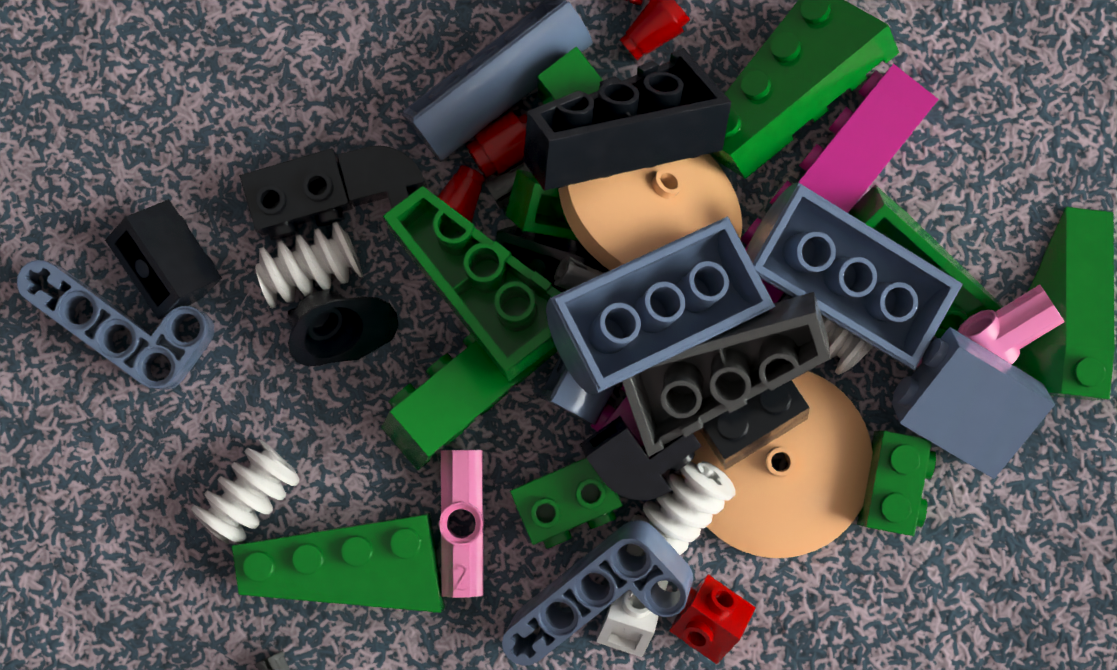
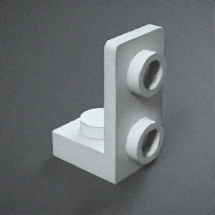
[596,544,668,657]

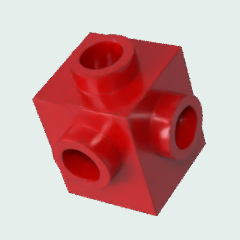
[669,574,756,664]

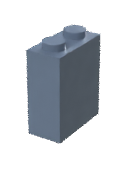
[892,327,1055,479]

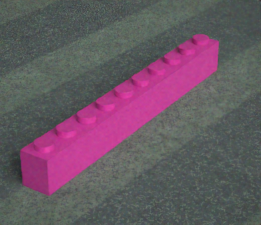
[590,64,939,446]

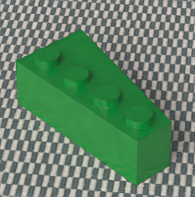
[709,0,899,179]
[383,186,561,382]
[381,333,557,471]
[232,513,445,613]

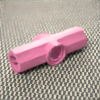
[917,285,1064,368]
[439,450,485,598]

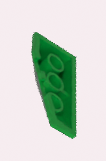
[849,185,1003,338]
[1012,207,1115,401]

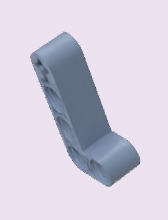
[17,260,214,390]
[502,520,693,666]

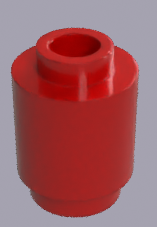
[466,111,527,178]

